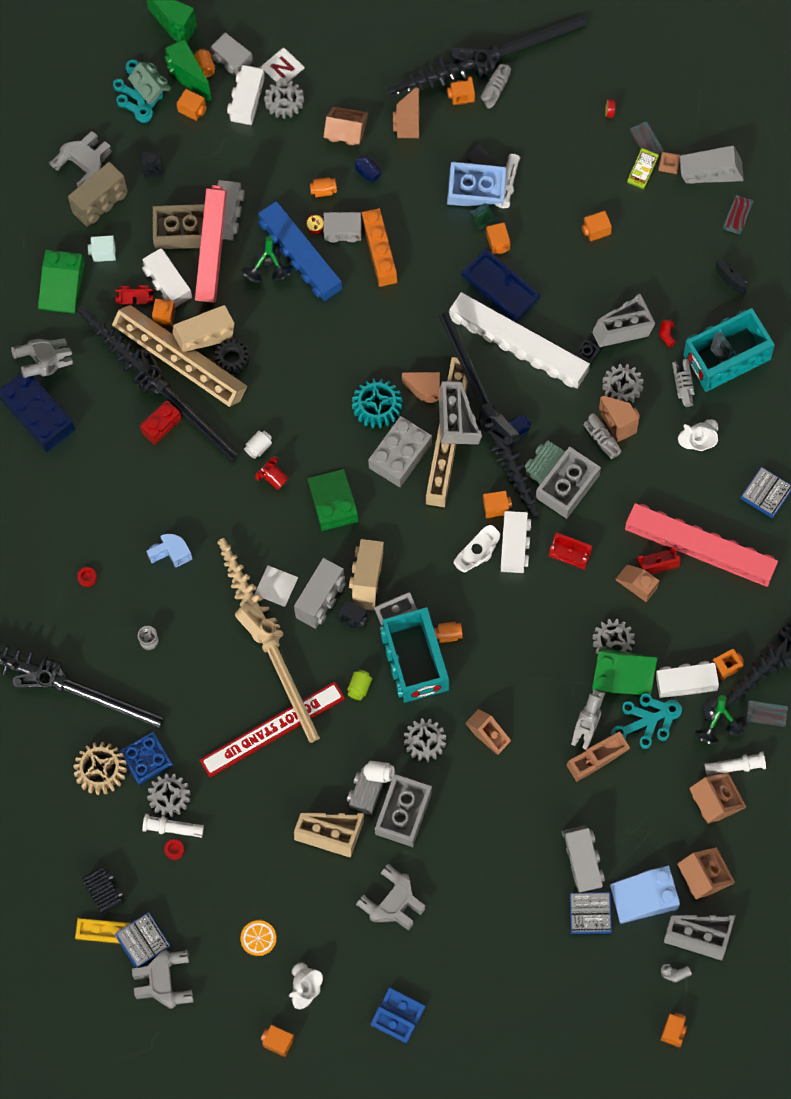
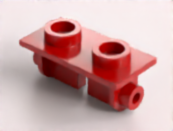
[115,286,154,305]

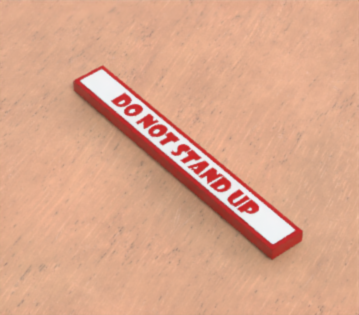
[200,682,345,778]

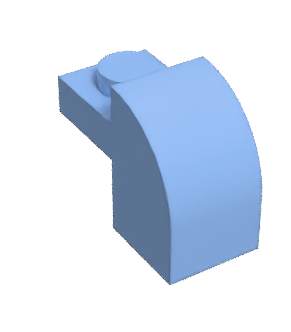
[147,534,193,568]

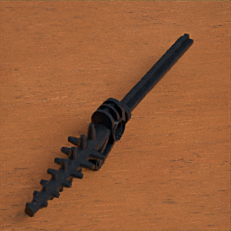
[388,15,587,95]
[78,307,240,462]
[439,312,539,518]
[725,621,791,710]
[0,646,164,728]

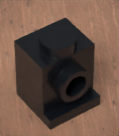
[142,151,163,178]
[337,600,369,629]

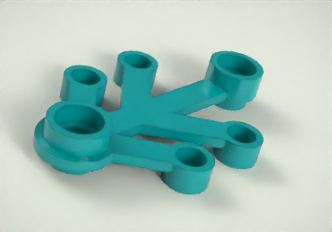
[113,60,163,123]
[611,694,682,749]

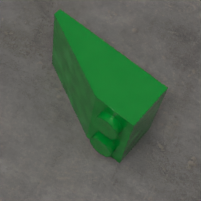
[147,0,197,43]
[164,39,211,101]
[38,250,85,314]
[307,469,358,531]
[592,647,657,695]

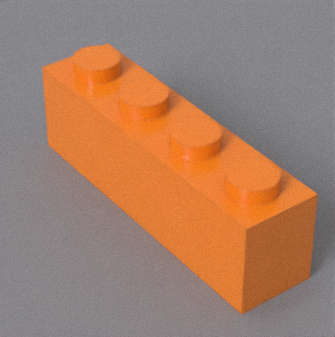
[362,208,397,287]

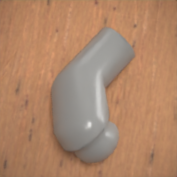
[661,964,692,982]

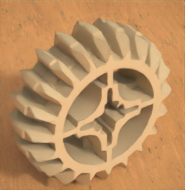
[73,742,127,795]

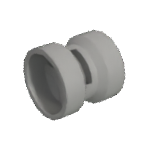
[137,626,159,650]

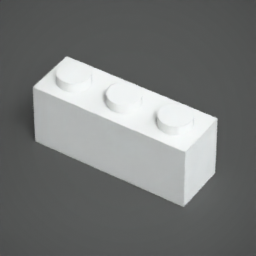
[227,65,265,125]
[142,248,192,308]
[501,511,531,573]
[656,661,719,698]

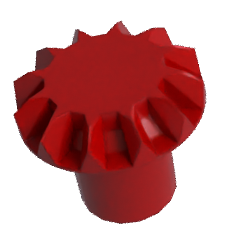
[255,456,289,490]

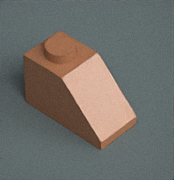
[402,372,440,403]
[616,565,659,602]
[465,709,511,755]

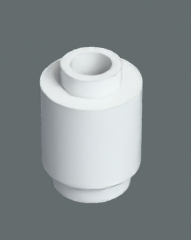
[244,431,272,459]
[364,761,395,783]

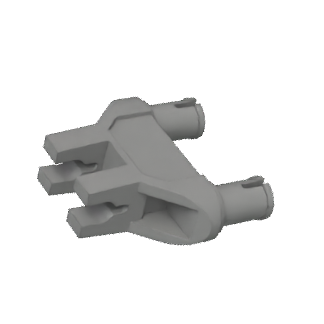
[50,131,112,187]
[11,339,73,378]
[571,689,605,749]
[356,864,425,931]
[132,950,193,1009]

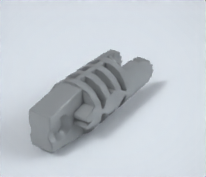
[481,64,511,108]
[672,358,695,407]
[584,413,622,459]

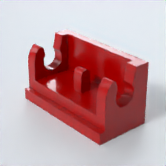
[549,532,592,570]
[637,546,680,574]

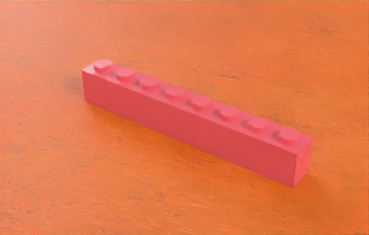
[625,504,778,587]

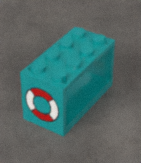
[683,308,775,392]
[380,607,449,703]

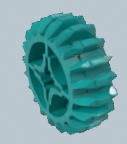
[352,378,403,429]

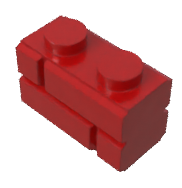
[140,400,182,445]

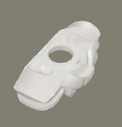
[454,525,500,572]

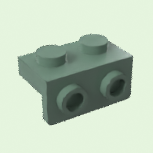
[128,62,171,104]

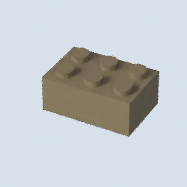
[68,162,128,227]
[153,204,205,249]

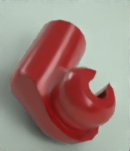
[659,319,676,347]

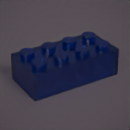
[0,372,76,452]

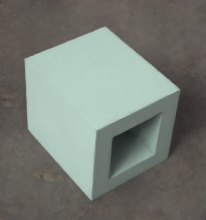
[88,236,116,262]

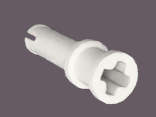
[495,154,520,208]
[705,751,766,776]
[143,814,204,838]

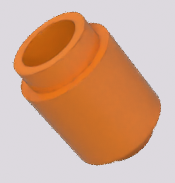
[194,49,215,77]
[310,177,337,198]
[434,622,463,643]

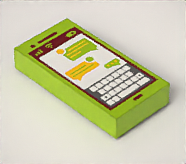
[627,148,659,189]

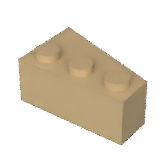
[173,305,234,352]
[349,539,384,611]
[294,813,364,858]

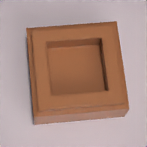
[659,152,680,174]

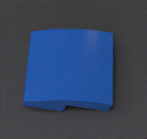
[371,987,426,1043]

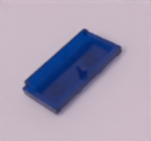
[461,249,540,322]

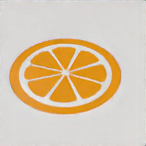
[240,920,276,956]

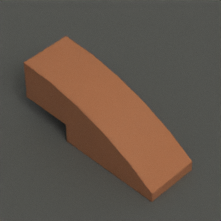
[567,732,630,782]

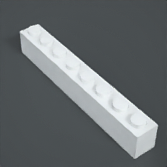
[449,293,590,389]

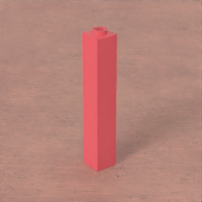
[195,185,228,303]

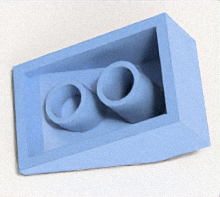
[447,162,506,206]
[610,866,680,924]

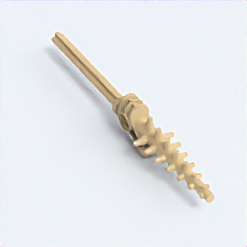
[218,538,319,743]

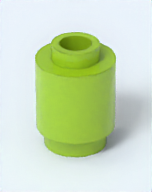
[347,670,372,700]

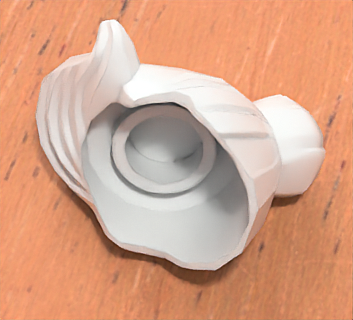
[678,419,718,451]
[289,963,323,1009]

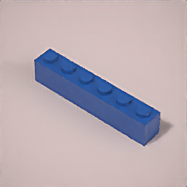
[258,201,342,301]

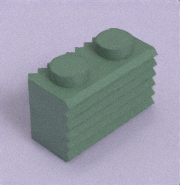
[525,440,565,484]

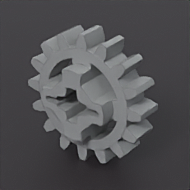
[264,80,304,119]
[602,364,643,403]
[593,619,635,654]
[404,718,446,762]
[147,774,191,817]

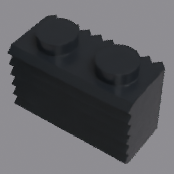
[82,867,124,916]

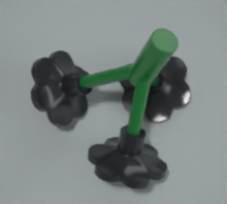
[241,236,293,283]
[695,695,749,745]

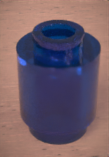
[355,156,382,183]
[508,414,531,436]

